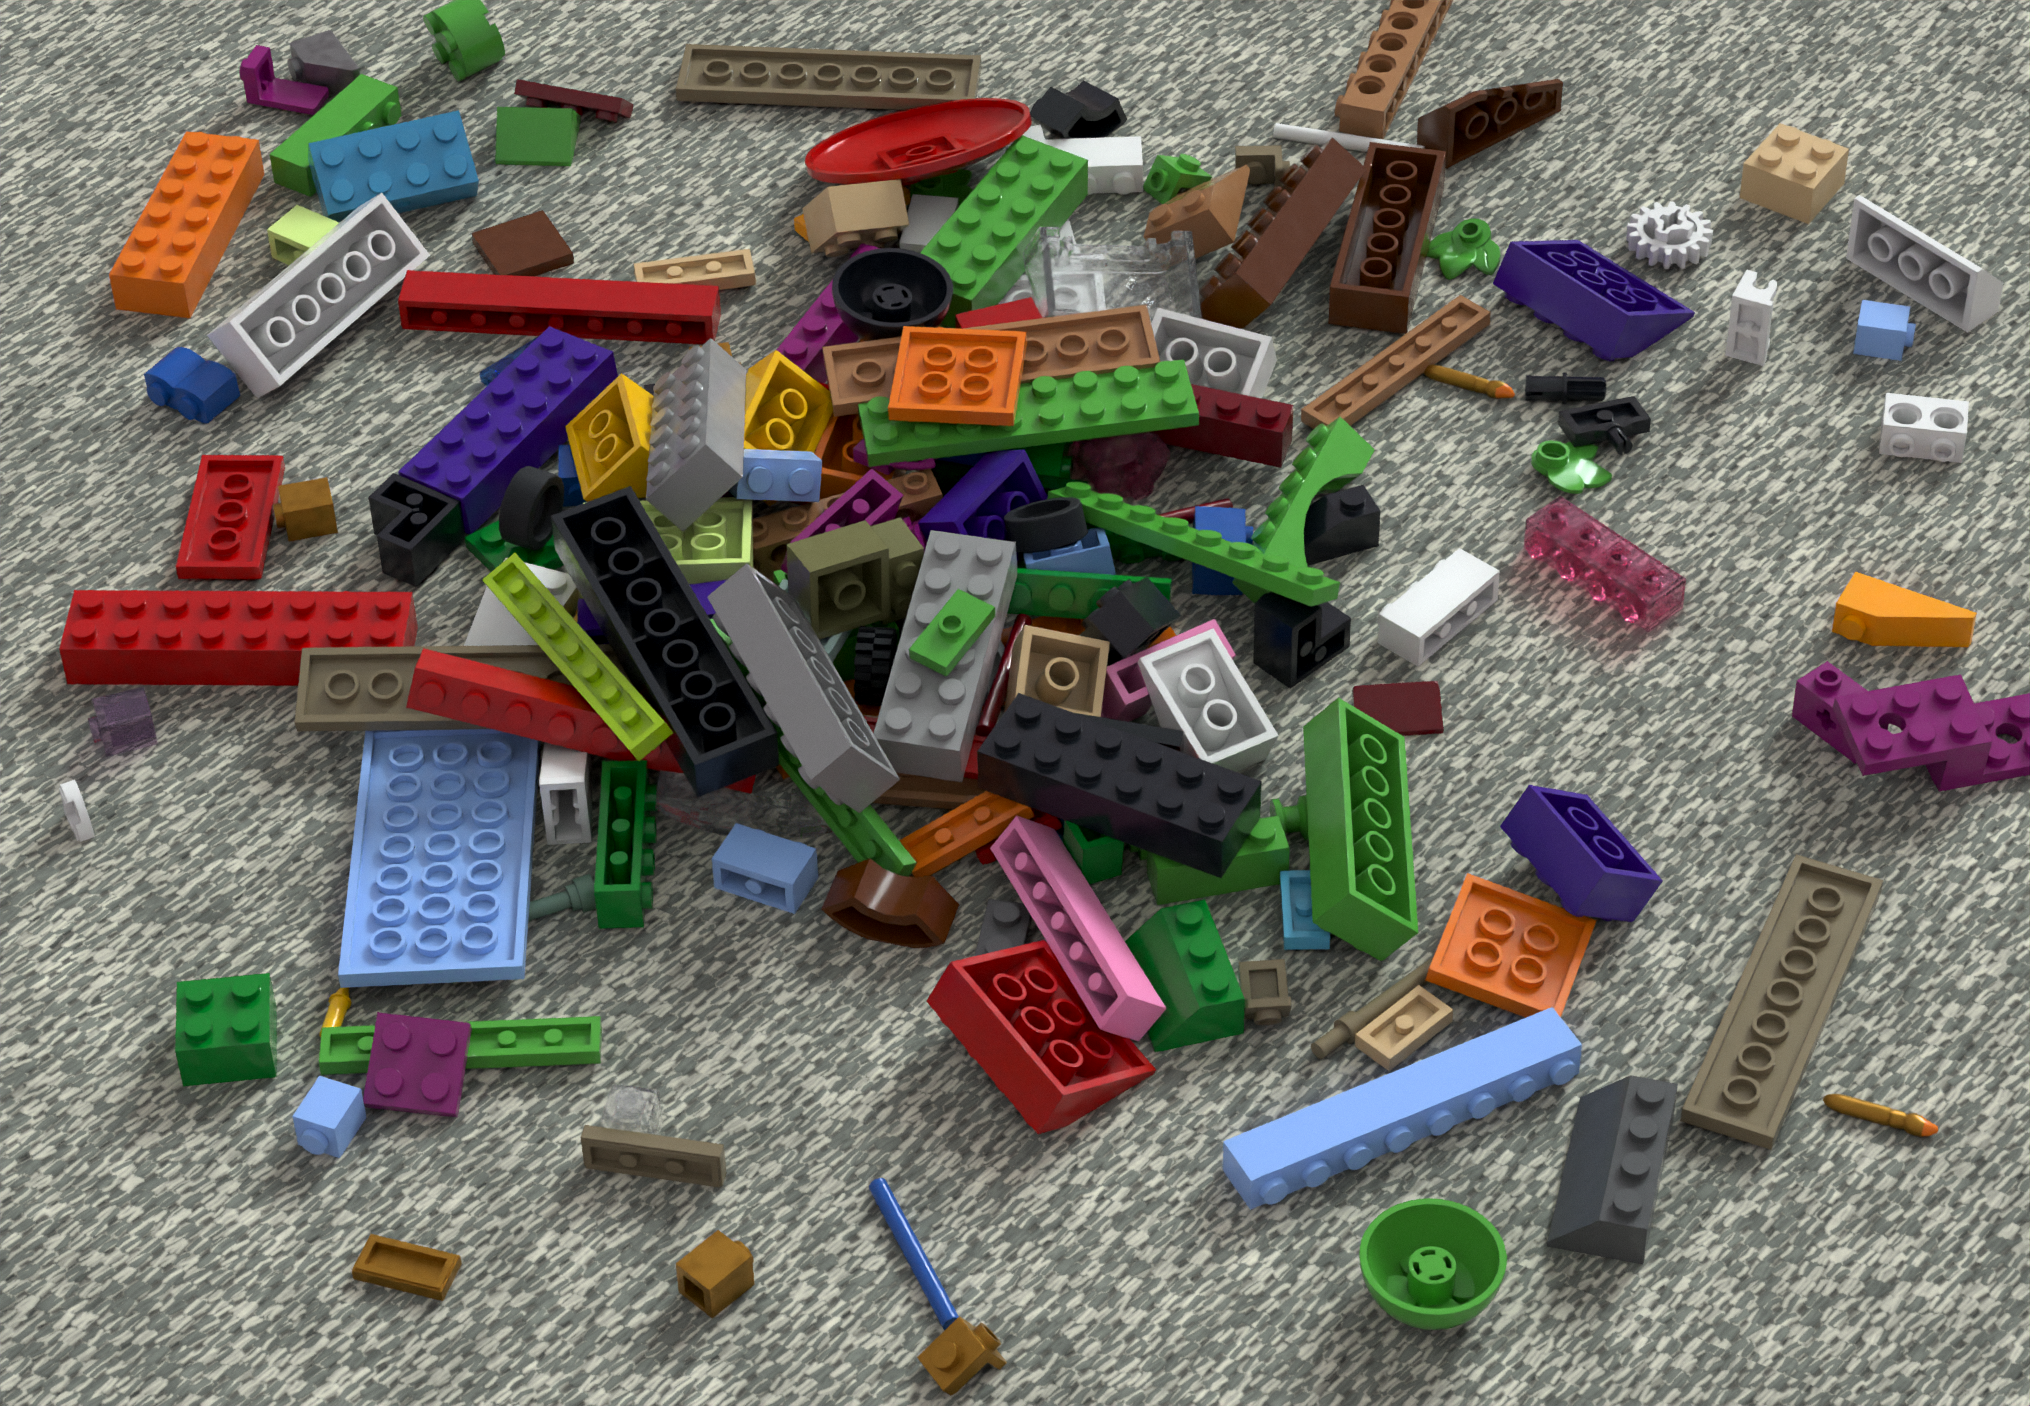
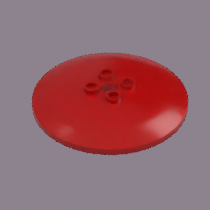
[805,98,1032,185]

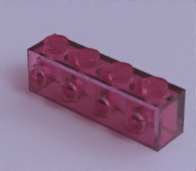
[1524,496,1686,632]

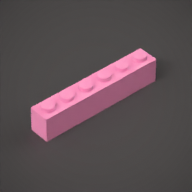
[990,815,1166,1042]

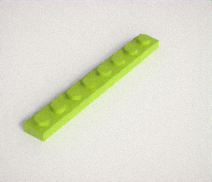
[482,553,673,761]

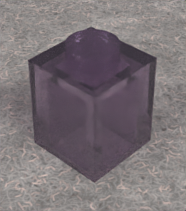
[88,687,158,757]

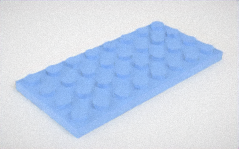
[338,729,541,988]

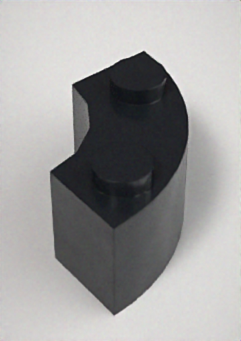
[1030,80,1127,139]

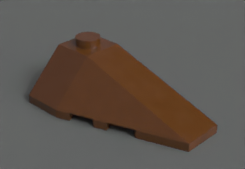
[1417,79,1563,169]

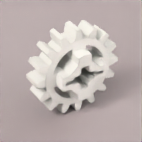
[1626,201,1713,269]

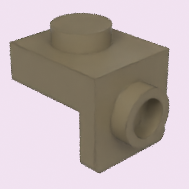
[1238,959,1292,1025]

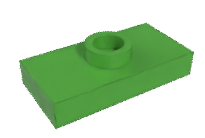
[909,589,996,677]

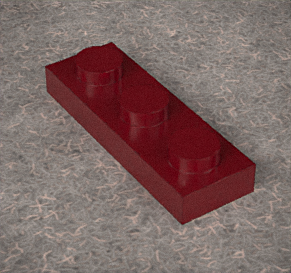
[514,79,634,123]

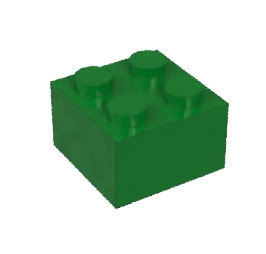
[175,973,277,1087]

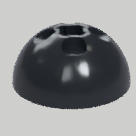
[832,248,953,341]

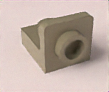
[1235,145,1290,188]

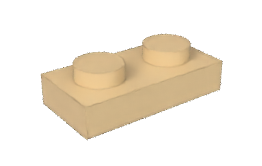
[1355,985,1453,1071]

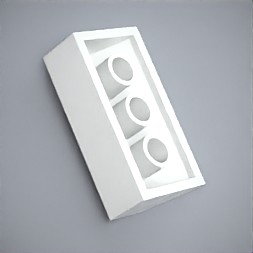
[1846,195,2003,333]

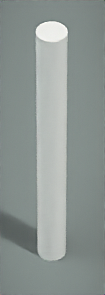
[1273,123,1425,152]

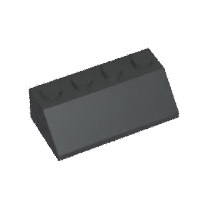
[1547,1075,1678,1265]

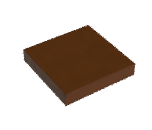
[472,210,574,277]

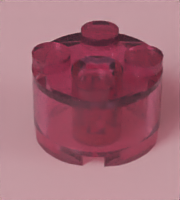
[1072,431,1171,500]

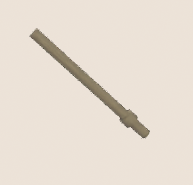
[1311,956,1434,1059]

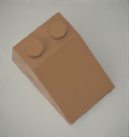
[1144,165,1250,269]

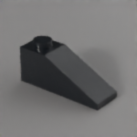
[1252,485,1381,566]

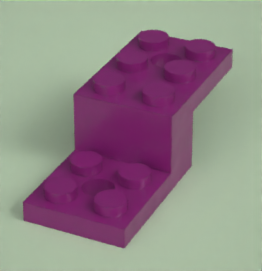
[1833,674,2030,792]

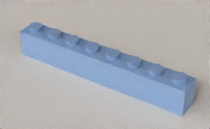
[1223,1007,1582,1210]

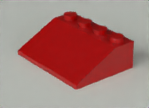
[926,940,1156,1134]

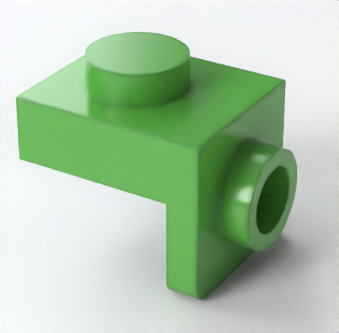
[1143,154,1212,204]

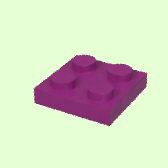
[363,1012,472,1117]

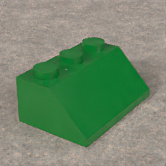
[1125,899,1245,1053]

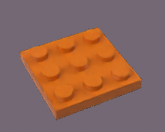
[888,326,1027,426]
[1425,873,1597,1018]

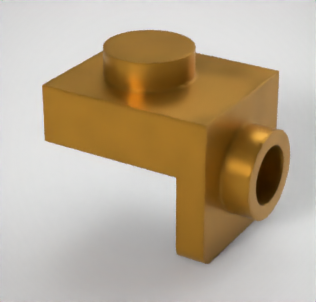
[917,1316,1007,1396]

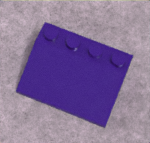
[1493,240,1695,361]

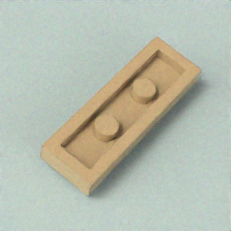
[633,249,756,290]

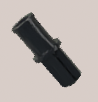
[1525,372,1606,404]

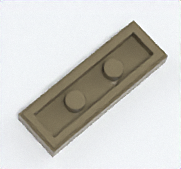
[580,1125,727,1188]

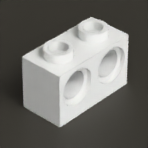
[1879,393,1969,463]

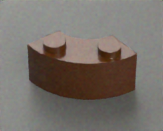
[821,858,959,948]

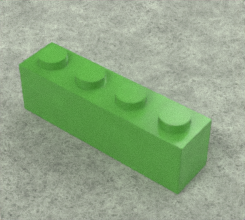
[269,74,402,197]

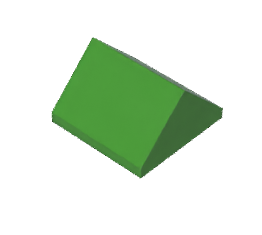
[495,107,581,166]

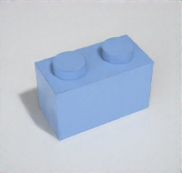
[728,449,822,502]
[712,823,819,914]

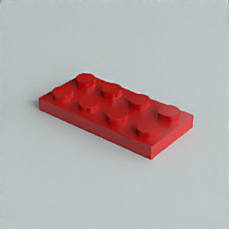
[176,455,285,579]

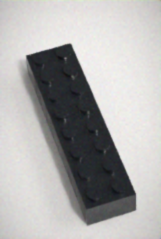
[551,486,779,797]

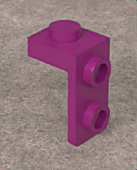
[239,45,329,115]

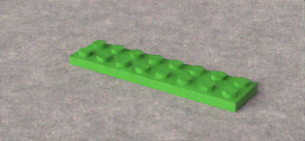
[858,359,1199,467]

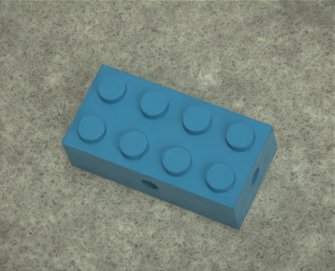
[308,110,479,223]

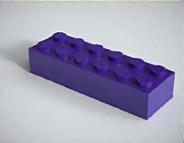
[398,326,618,535]

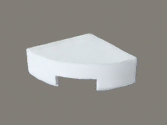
[59,780,95,842]

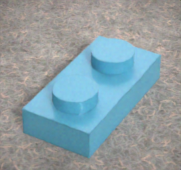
[1280,870,1330,950]

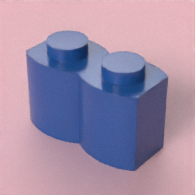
[144,347,240,423]

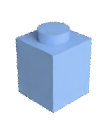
[1853,300,1916,361]
[292,1076,367,1158]

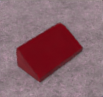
[1351,681,1444,736]

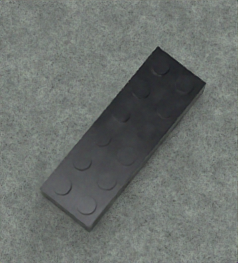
[977,693,1262,878]

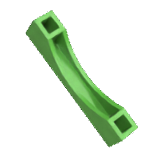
[1232,417,1375,604]

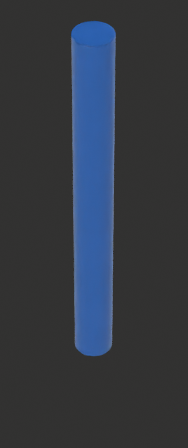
[869,1178,959,1330]

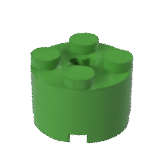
[423,0,505,81]

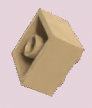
[1740,123,1849,224]
[802,180,909,257]
[1004,625,1110,717]

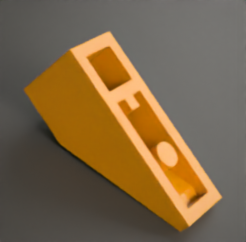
[1832,572,1977,647]

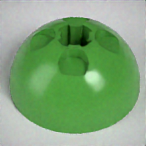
[1359,1198,1507,1330]

